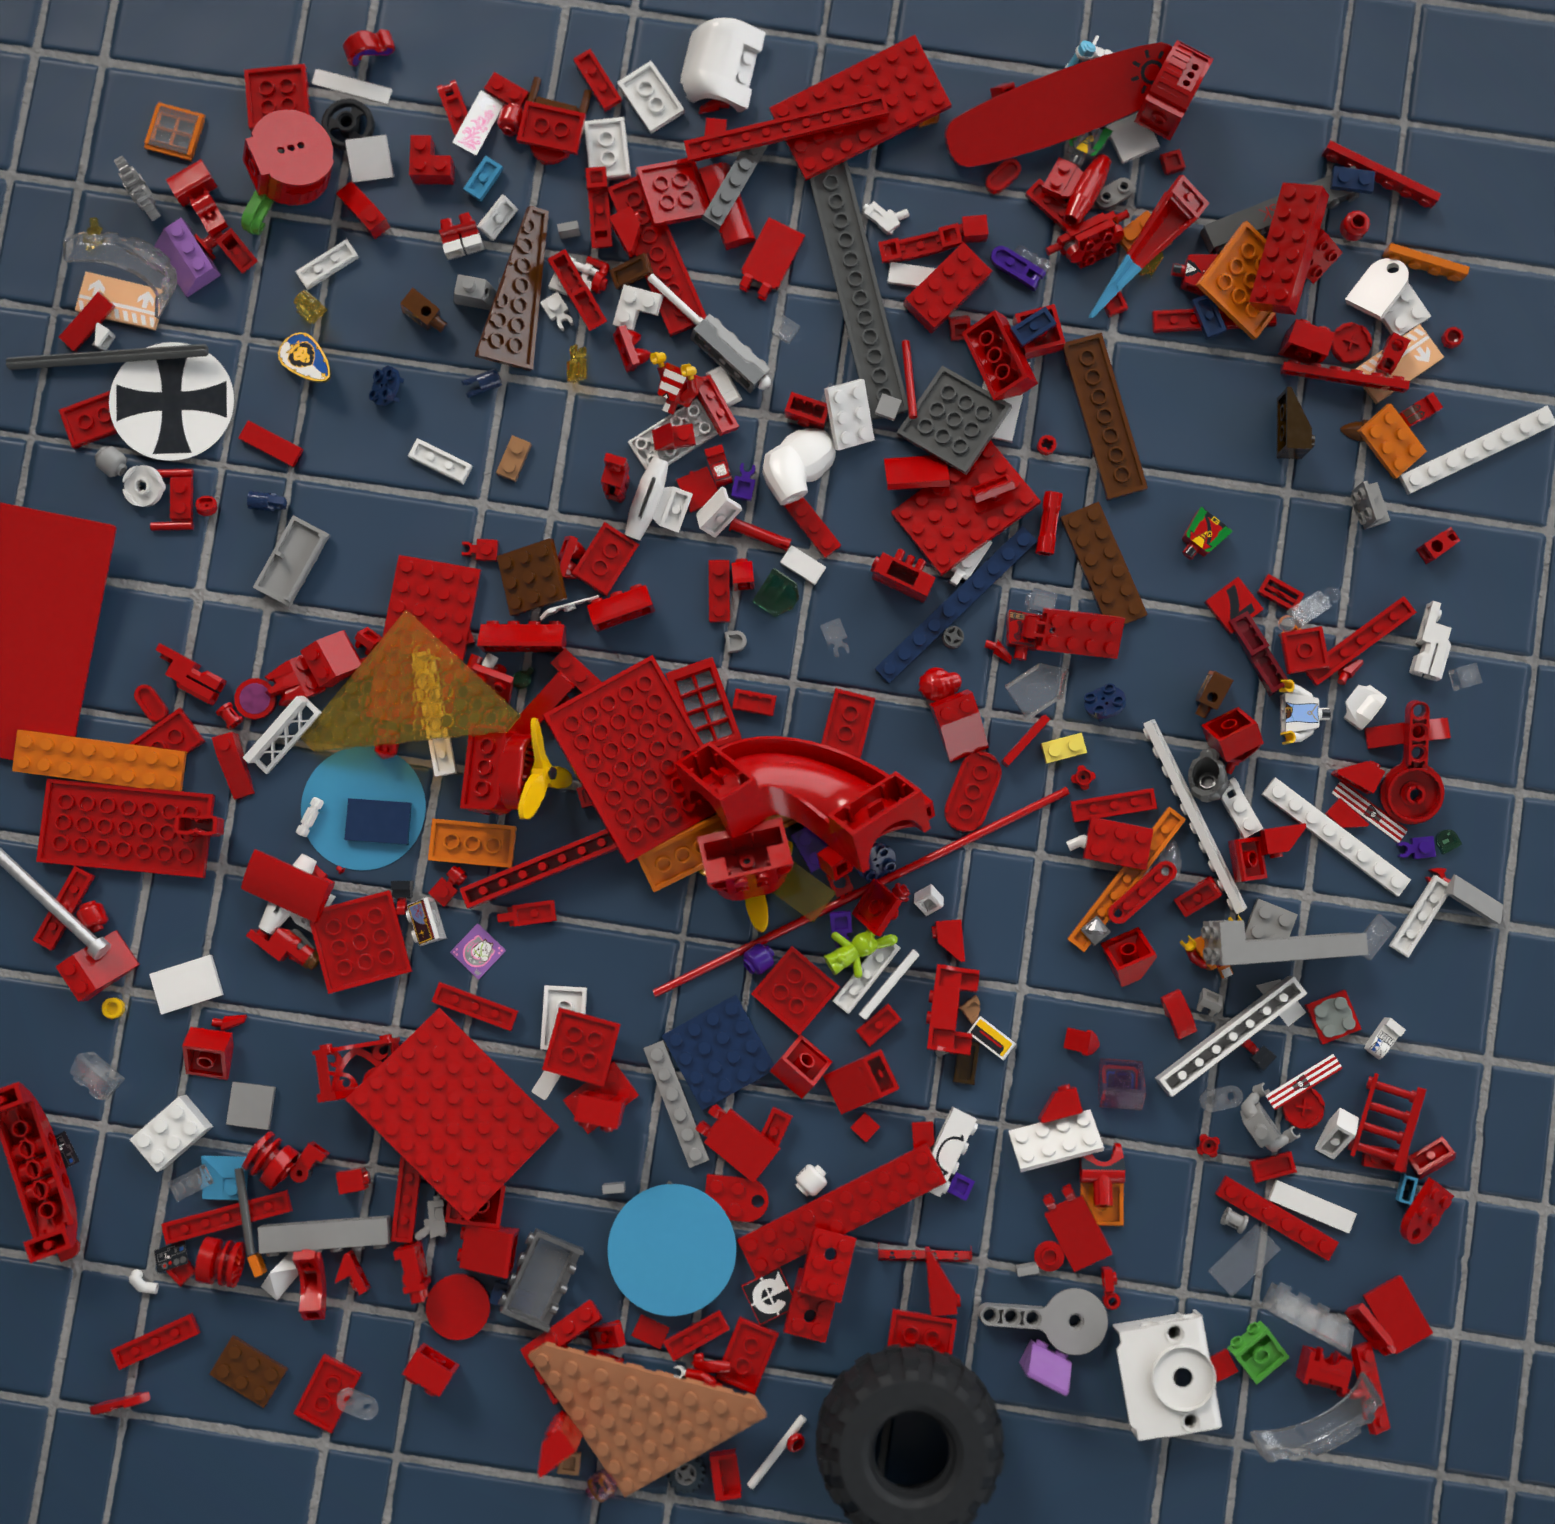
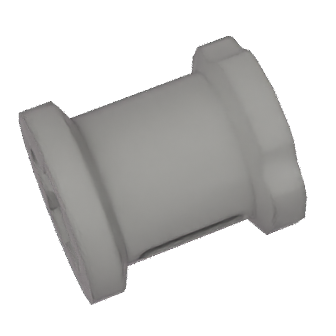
[1220,1207,1249,1234]

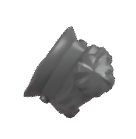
[1188,748,1229,803]

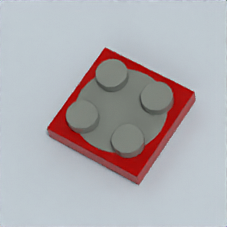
[1305,989,1362,1045]

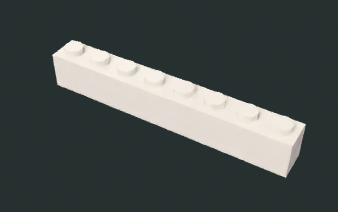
[1155,976,1307,1097]

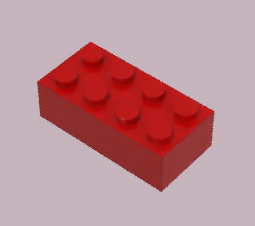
[903,242,992,334]

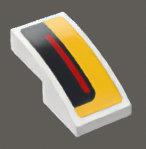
[967,1016,1016,1061]

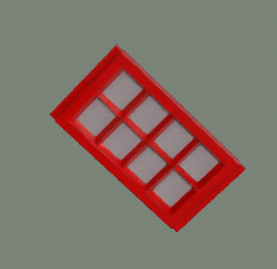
[665,657,742,748]

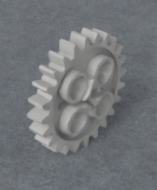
[114,156,160,221]

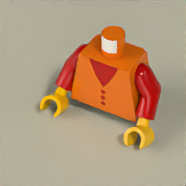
[1180,915,1242,979]

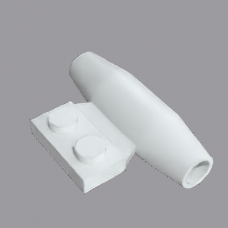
[625,457,693,540]
[259,854,336,935]

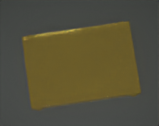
[772,862,836,923]

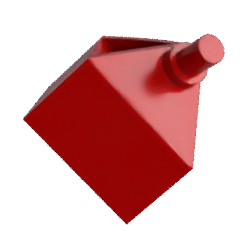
[1201,707,1264,774]

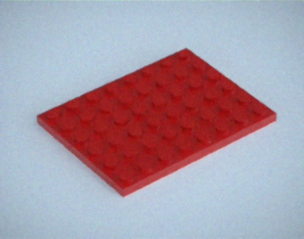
[542,655,716,863]
[345,1007,559,1222]

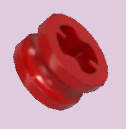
[1037,435,1057,455]

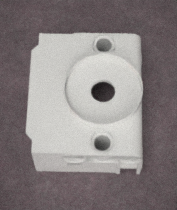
[1112,1309,1222,1441]

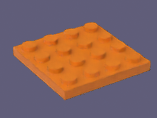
[1196,221,1276,340]

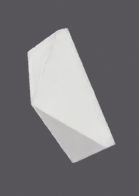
[261,1254,299,1300]

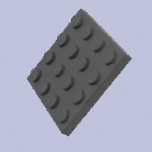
[897,366,1012,475]

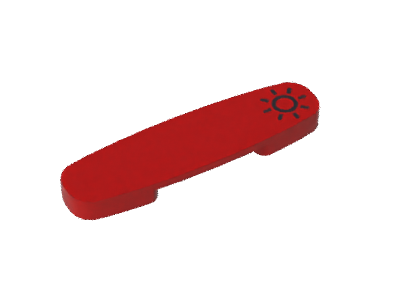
[944,42,1172,167]

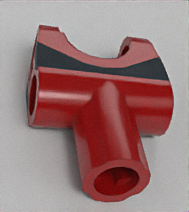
[1079,1143,1125,1208]

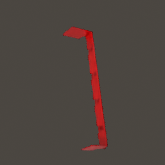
[878,1243,972,1262]

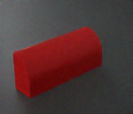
[699,163,756,251]

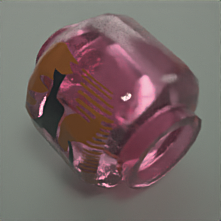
[586,1469,618,1503]

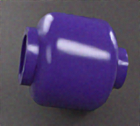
[742,943,775,975]

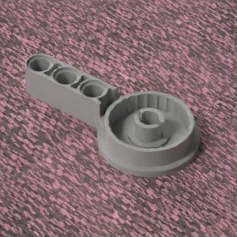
[977,1288,1108,1355]

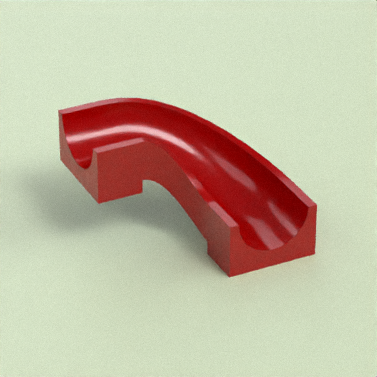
[675,736,931,873]

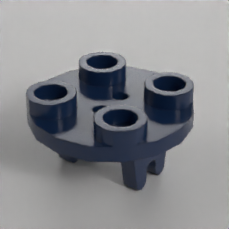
[369,366,404,406]
[1084,683,1126,722]
[856,843,896,882]

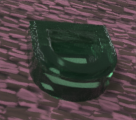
[1435,829,1462,854]

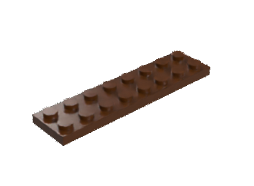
[1063,332,1148,501]

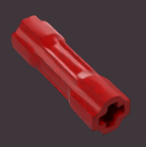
[1036,491,1062,556]

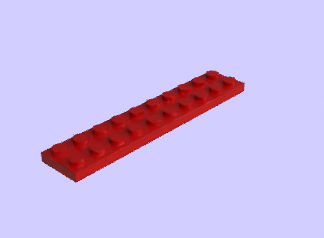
[737,1143,947,1279]

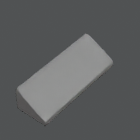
[1444,874,1503,924]

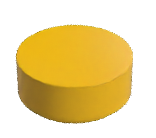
[102,998,125,1019]

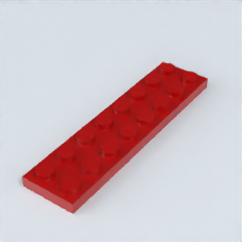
[607,176,707,337]

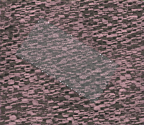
[1208,1224,1281,1296]

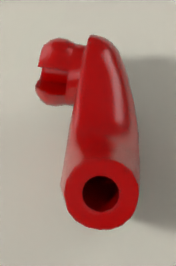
[691,1353,730,1373]

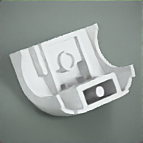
[681,18,766,113]

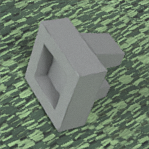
[1197,988,1223,1017]

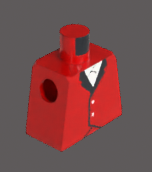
[1171,254,1219,296]

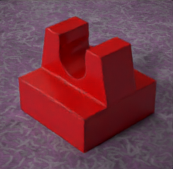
[354,627,382,655]

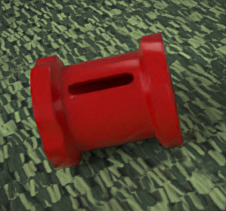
[216,702,244,730]

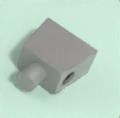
[454,275,496,310]

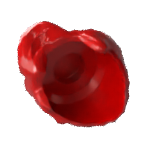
[918,667,962,701]

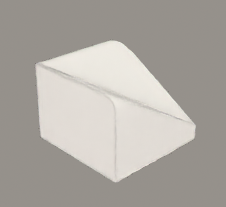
[92,322,115,351]
[914,884,944,916]

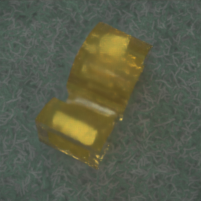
[294,290,328,324]

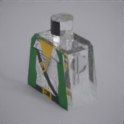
[1066,126,1113,168]

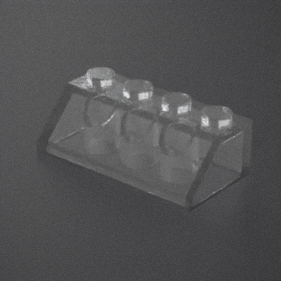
[1261,1282,1355,1354]

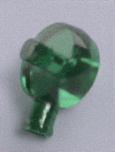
[512,667,534,689]

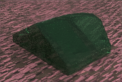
[752,568,799,617]

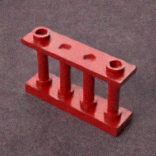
[1347,1073,1427,1172]

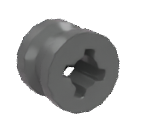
[942,626,964,649]

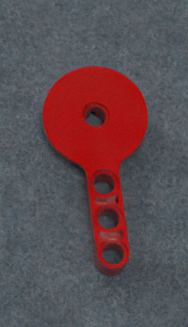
[1380,700,1445,825]

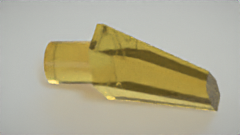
[85,217,102,251]
[1138,251,1164,276]

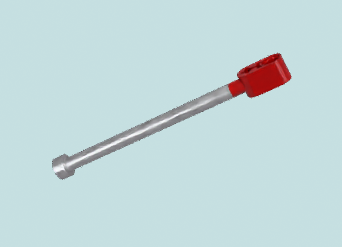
[0,847,111,960]

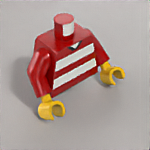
[650,352,704,415]

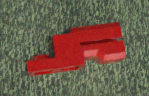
[601,453,630,503]
[155,643,227,706]

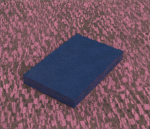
[344,798,412,845]

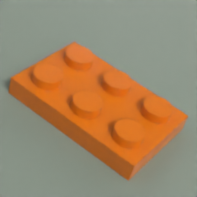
[1357,404,1427,479]

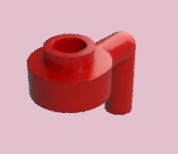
[585,256,610,294]

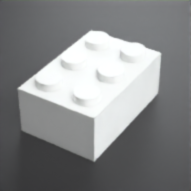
[129,1095,213,1172]

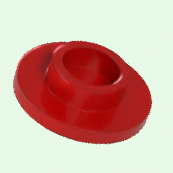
[1034,1241,1064,1271]

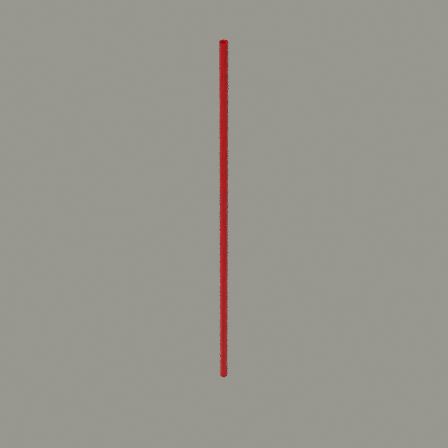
[652,787,1070,997]

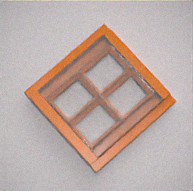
[144,102,205,161]

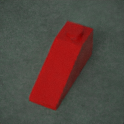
[336,181,390,239]
[212,732,255,800]
[925,1246,961,1316]

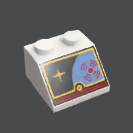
[406,897,446,946]

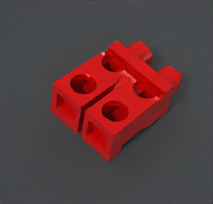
[393,1240,432,1304]

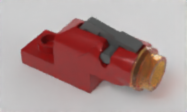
[246,928,320,971]

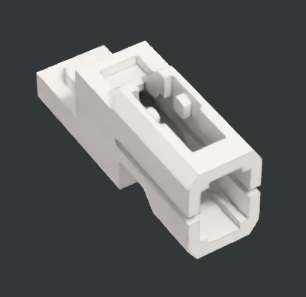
[1409,601,1452,681]

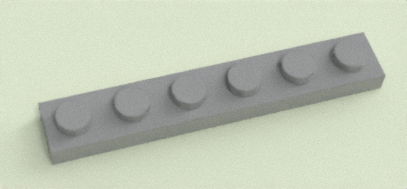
[643,1040,710,1168]

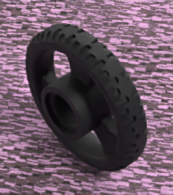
[321,98,375,151]

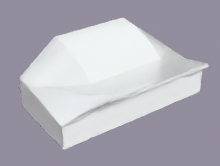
[1343,685,1387,731]

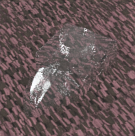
[1159,838,1182,881]

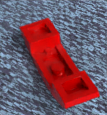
[585,166,613,249]
[878,223,963,263]
[1364,718,1451,749]

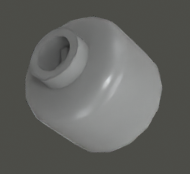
[95,446,127,477]

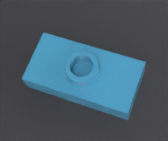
[463,156,503,202]

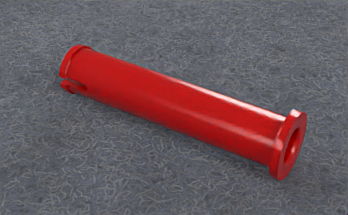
[729,517,792,552]

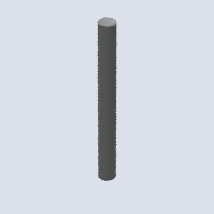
[234,1168,255,1255]

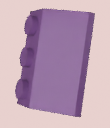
[154,218,221,297]

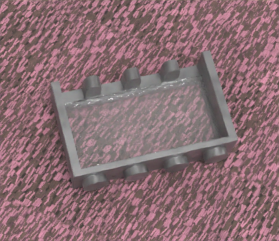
[498,1228,584,1332]

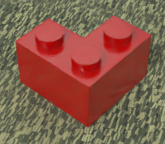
[409,135,455,185]

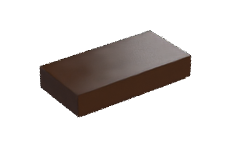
[609,253,653,290]

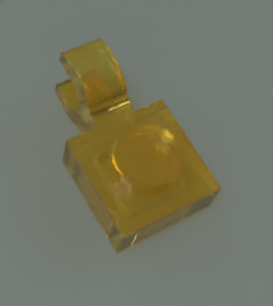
[567,344,587,383]

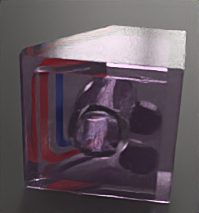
[1098,1058,1146,1110]

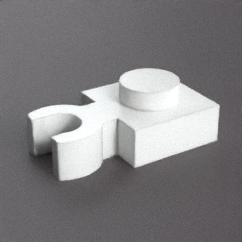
[540,292,573,331]

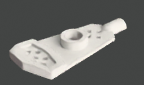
[540,595,599,621]

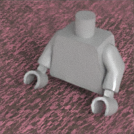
[1240,1083,1300,1152]

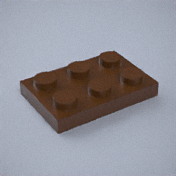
[209,1335,289,1408]

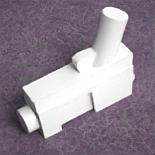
[862,201,909,235]

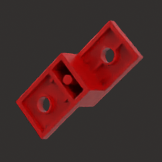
[783,1227,857,1343]

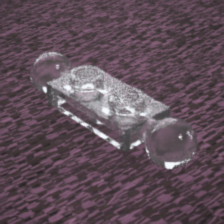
[1278,587,1340,632]

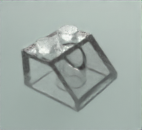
[69,1052,125,1100]

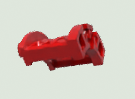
[312,1034,400,1103]

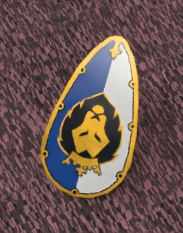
[278,333,331,383]

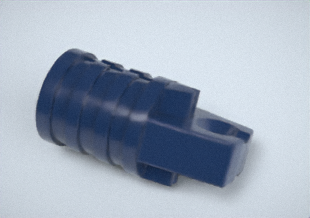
[247,491,287,511]

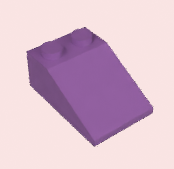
[1019,1339,1072,1396]

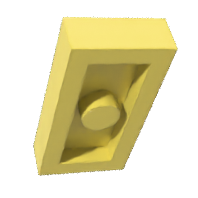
[1040,733,1087,764]

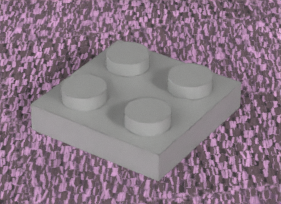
[1245,899,1298,940]

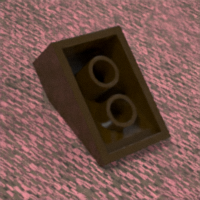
[1277,387,1315,459]

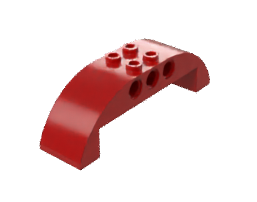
[0,1082,77,1263]

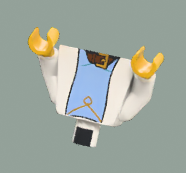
[1279,680,1331,745]

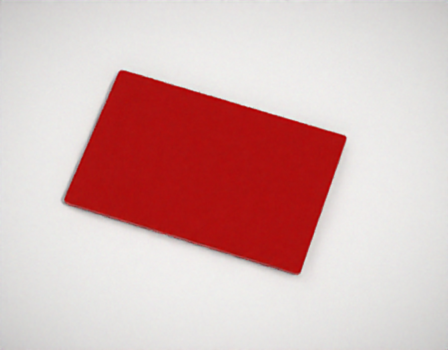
[0,502,117,760]

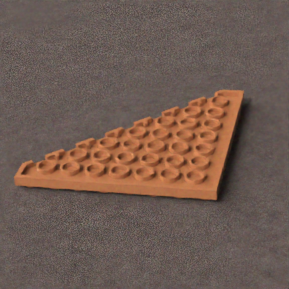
[528,1342,767,1497]

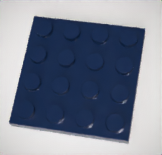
[662,994,774,1110]

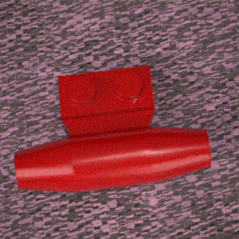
[1041,154,1111,226]

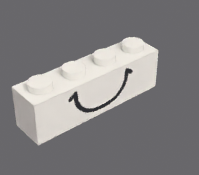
[929,1106,978,1197]

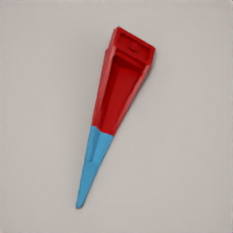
[1089,175,1209,318]

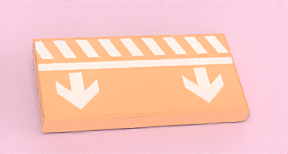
[75,272,166,331]
[1356,325,1444,404]

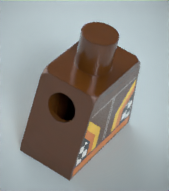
[400,287,448,333]
[1195,670,1234,719]

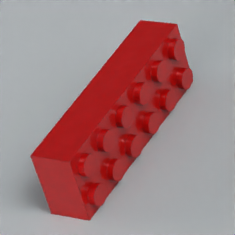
[1249,182,1329,315]

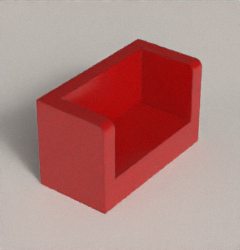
[710,1448,742,1502]

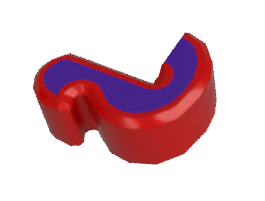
[343,29,396,67]

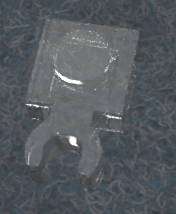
[820,618,849,657]

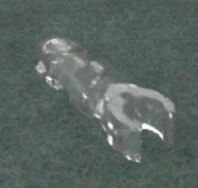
[1015,245,1052,274]

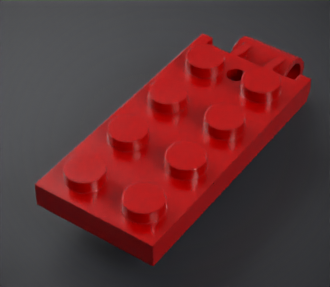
[1021,607,1125,659]

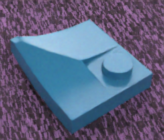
[201,1156,248,1200]

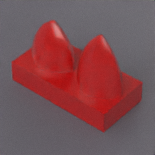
[613,325,651,372]
[558,535,586,579]

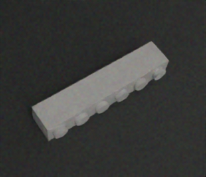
[258,1215,392,1257]

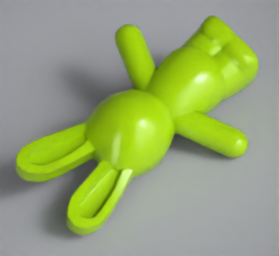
[823,929,898,978]

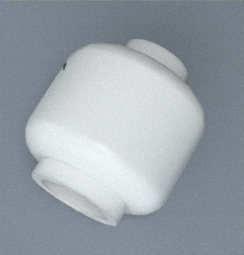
[795,1164,827,1197]

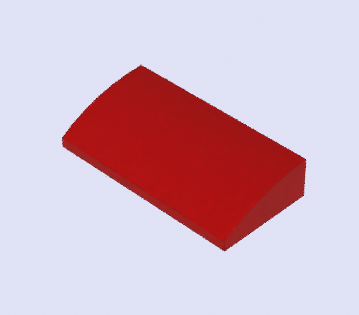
[241,849,335,923]

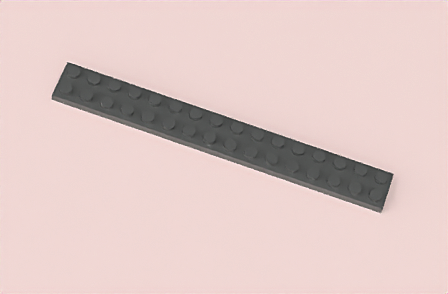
[809,160,909,421]

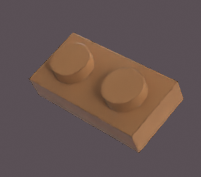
[496,435,532,482]

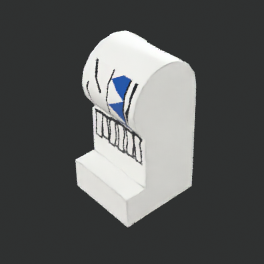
[1364,1017,1406,1060]

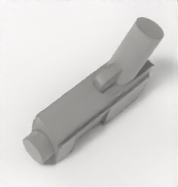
[414,1195,448,1241]

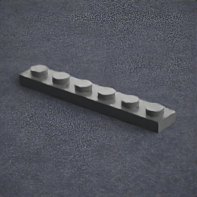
[701,122,768,230]

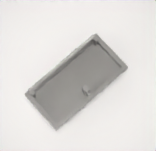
[253,515,331,608]

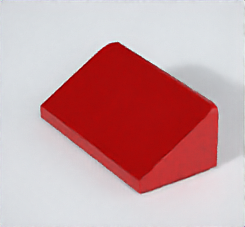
[1408,1136,1456,1180]

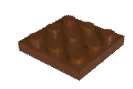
[497,538,567,616]

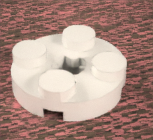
[122,465,166,507]

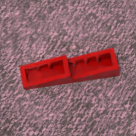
[547,249,607,332]

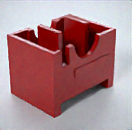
[1295,1345,1354,1395]

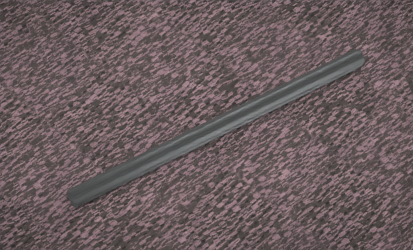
[6,344,209,370]

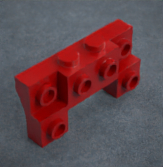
[926,964,980,1056]

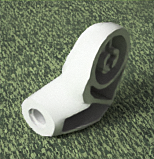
[762,428,836,505]

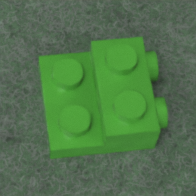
[1227,1321,1290,1385]

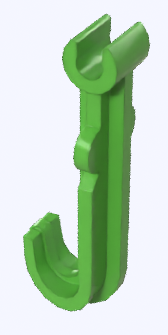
[241,190,274,236]

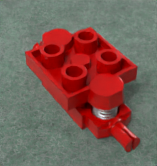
[1045,210,1130,269]

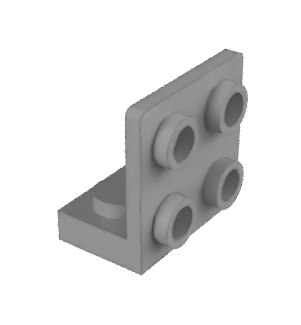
[1351,481,1390,530]

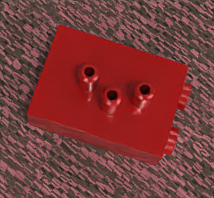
[871,549,936,603]

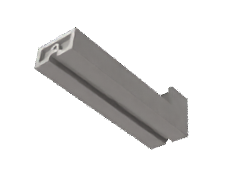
[1201,920,1368,966]

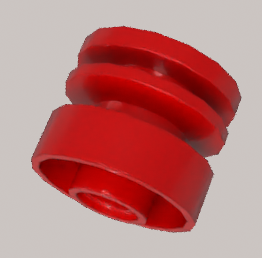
[242,1131,300,1190]
[195,1237,246,1288]

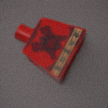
[1006,610,1042,661]

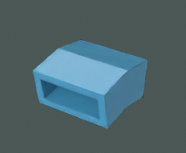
[1395,1174,1418,1205]

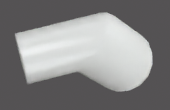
[1066,835,1087,851]
[129,1269,159,1294]

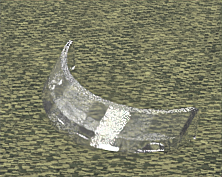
[63,232,177,319]
[1250,1371,1383,1463]

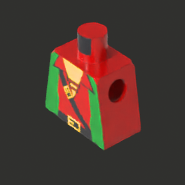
[1182,506,1233,560]

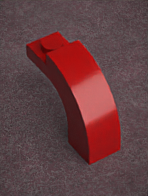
[292,1249,327,1320]

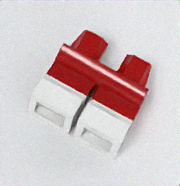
[439,212,485,260]

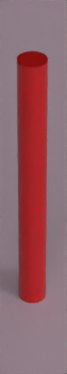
[901,340,917,419]

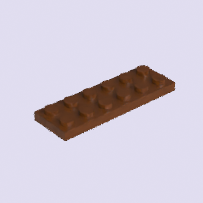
[1060,501,1148,625]

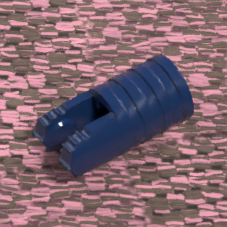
[461,368,502,398]

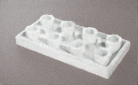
[628,398,718,470]

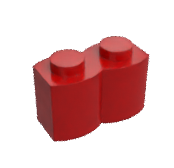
[174,814,224,837]

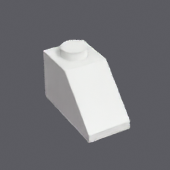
[1315,1108,1359,1160]

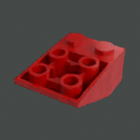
[823,1049,900,1114]

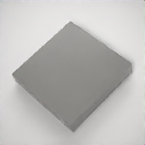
[226,1081,276,1130]

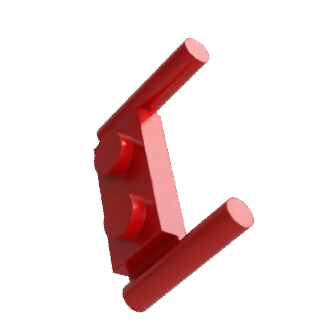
[150,469,194,531]

